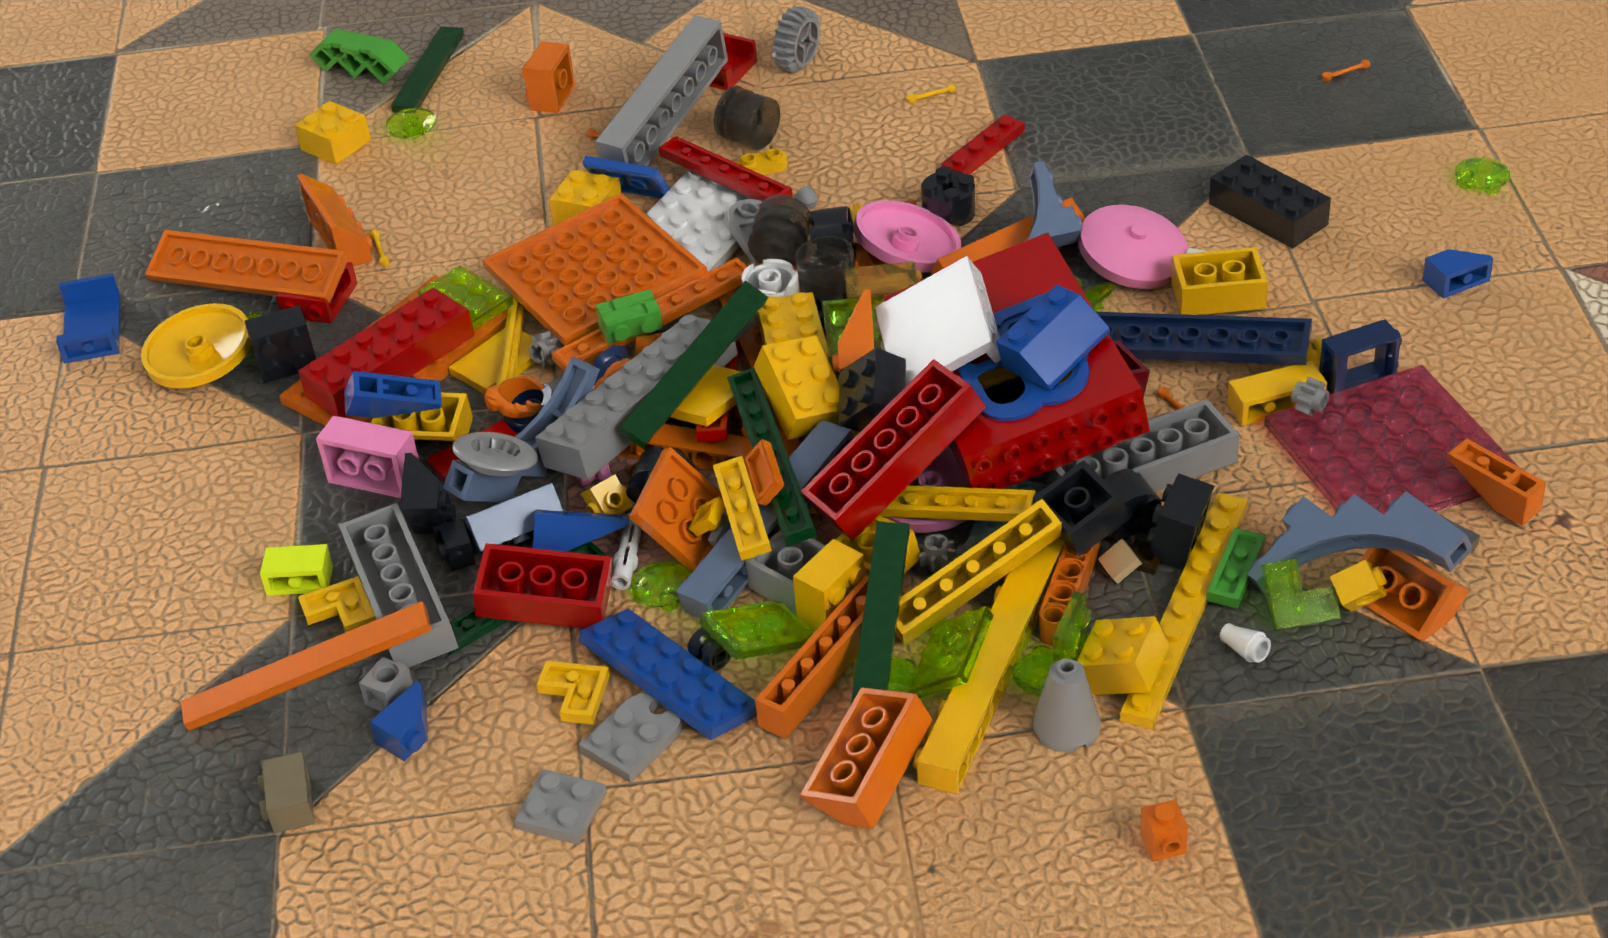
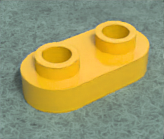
[737,148,788,175]

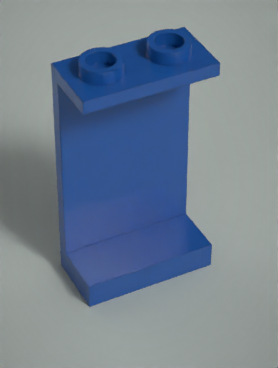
[56,274,120,364]

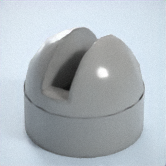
[794,186,817,210]

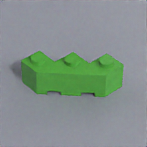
[309,29,410,84]

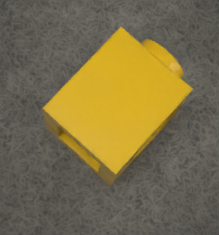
[1330,560,1387,612]

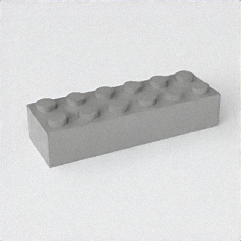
[1046,399,1239,492]
[339,503,458,667]

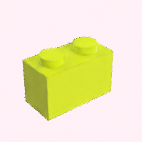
[260,544,333,596]

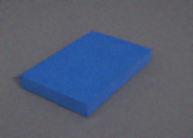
[582,156,670,199]

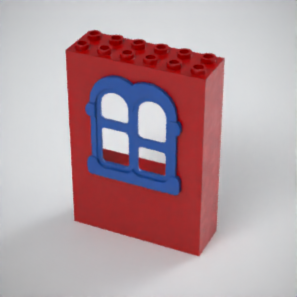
[883,233,1150,489]

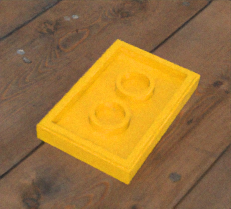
[449,328,536,394]
[670,365,742,427]

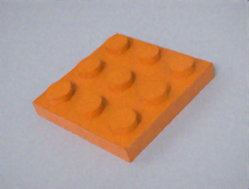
[629,447,723,572]

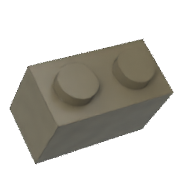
[258,752,315,833]

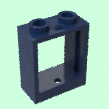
[1319,319,1402,402]

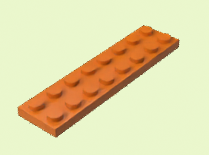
[144,230,349,303]

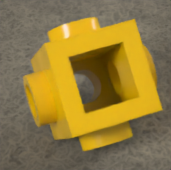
[581,475,633,515]

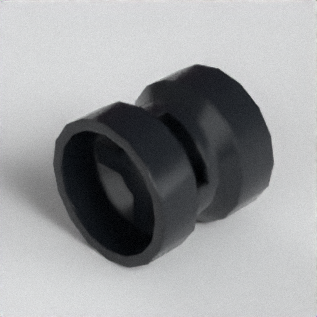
[687,626,734,671]

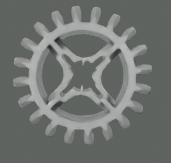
[772,6,821,73]

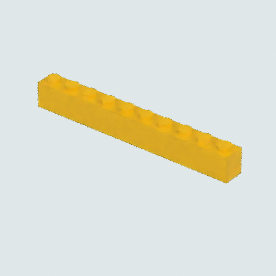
[913,538,1065,794]

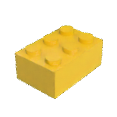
[1171,247,1268,315]
[754,335,840,440]

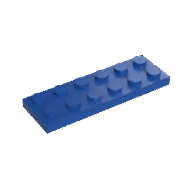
[579,608,757,741]

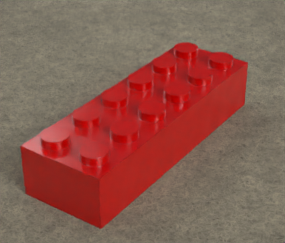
[298,287,474,418]
[801,359,986,542]

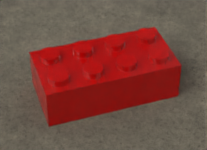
[473,543,612,629]

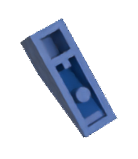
[344,371,442,418]
[533,510,630,552]

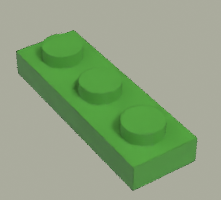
[1206,528,1266,609]

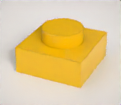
[688,496,725,536]

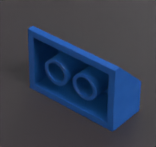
[996,284,1110,390]

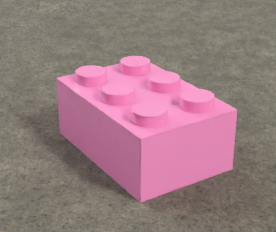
[316,416,419,498]

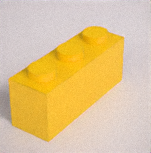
[1227,361,1327,426]

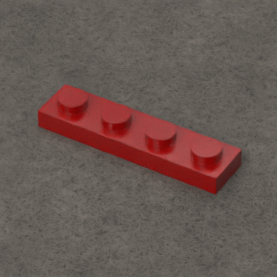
[941,115,1025,174]

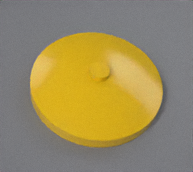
[141,303,251,389]

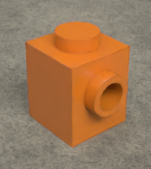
[1140,799,1188,862]

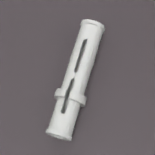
[612,513,642,590]

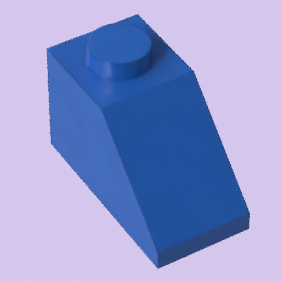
[1422,249,1493,298]
[370,681,428,761]

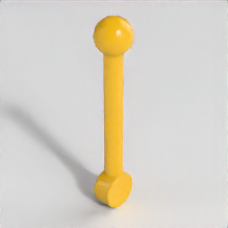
[906,83,957,104]
[370,229,390,267]

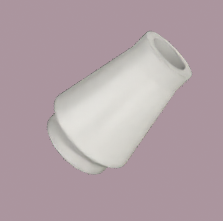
[1220,623,1271,663]

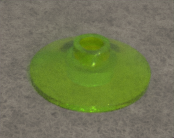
[386,108,436,139]
[1084,282,1116,312]

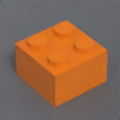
[522,41,575,113]

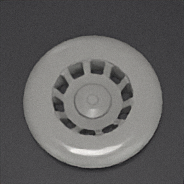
[452,432,538,476]

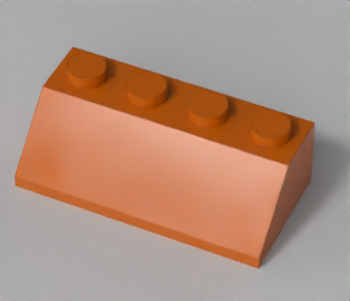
[297,174,373,267]
[800,687,933,829]

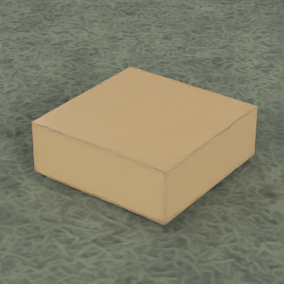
[1098,539,1142,584]

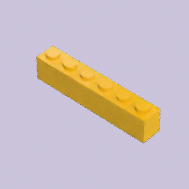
[896,499,1062,646]

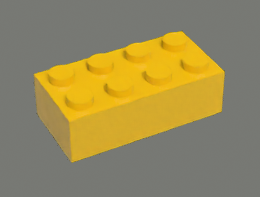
[758,292,831,365]

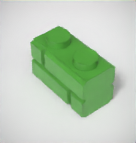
[595,289,662,344]

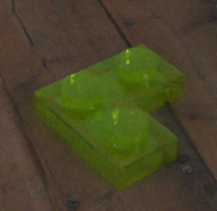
[1261,559,1341,630]
[1053,591,1091,661]

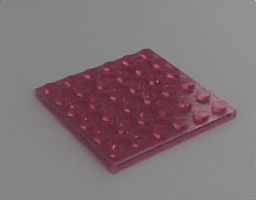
[1264,365,1519,515]

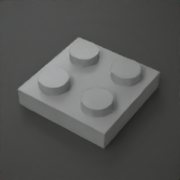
[514,769,607,845]

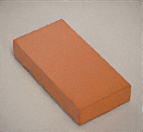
[744,439,785,506]

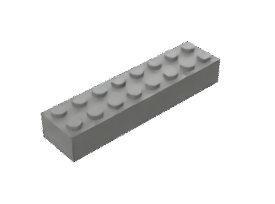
[595,15,728,166]
[535,315,738,480]

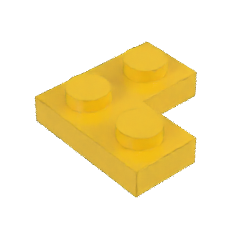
[298,576,376,632]
[537,661,610,725]

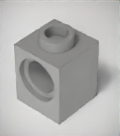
[359,657,413,712]

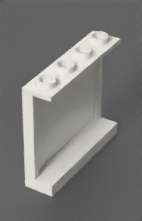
[875,256,1001,387]

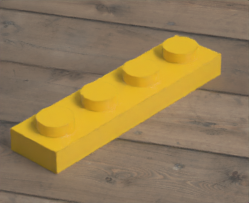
[713,456,772,561]

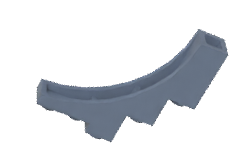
[1026,161,1082,250]
[443,357,600,503]
[1247,491,1473,594]

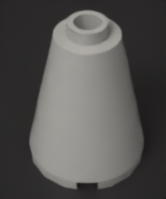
[1032,659,1101,753]

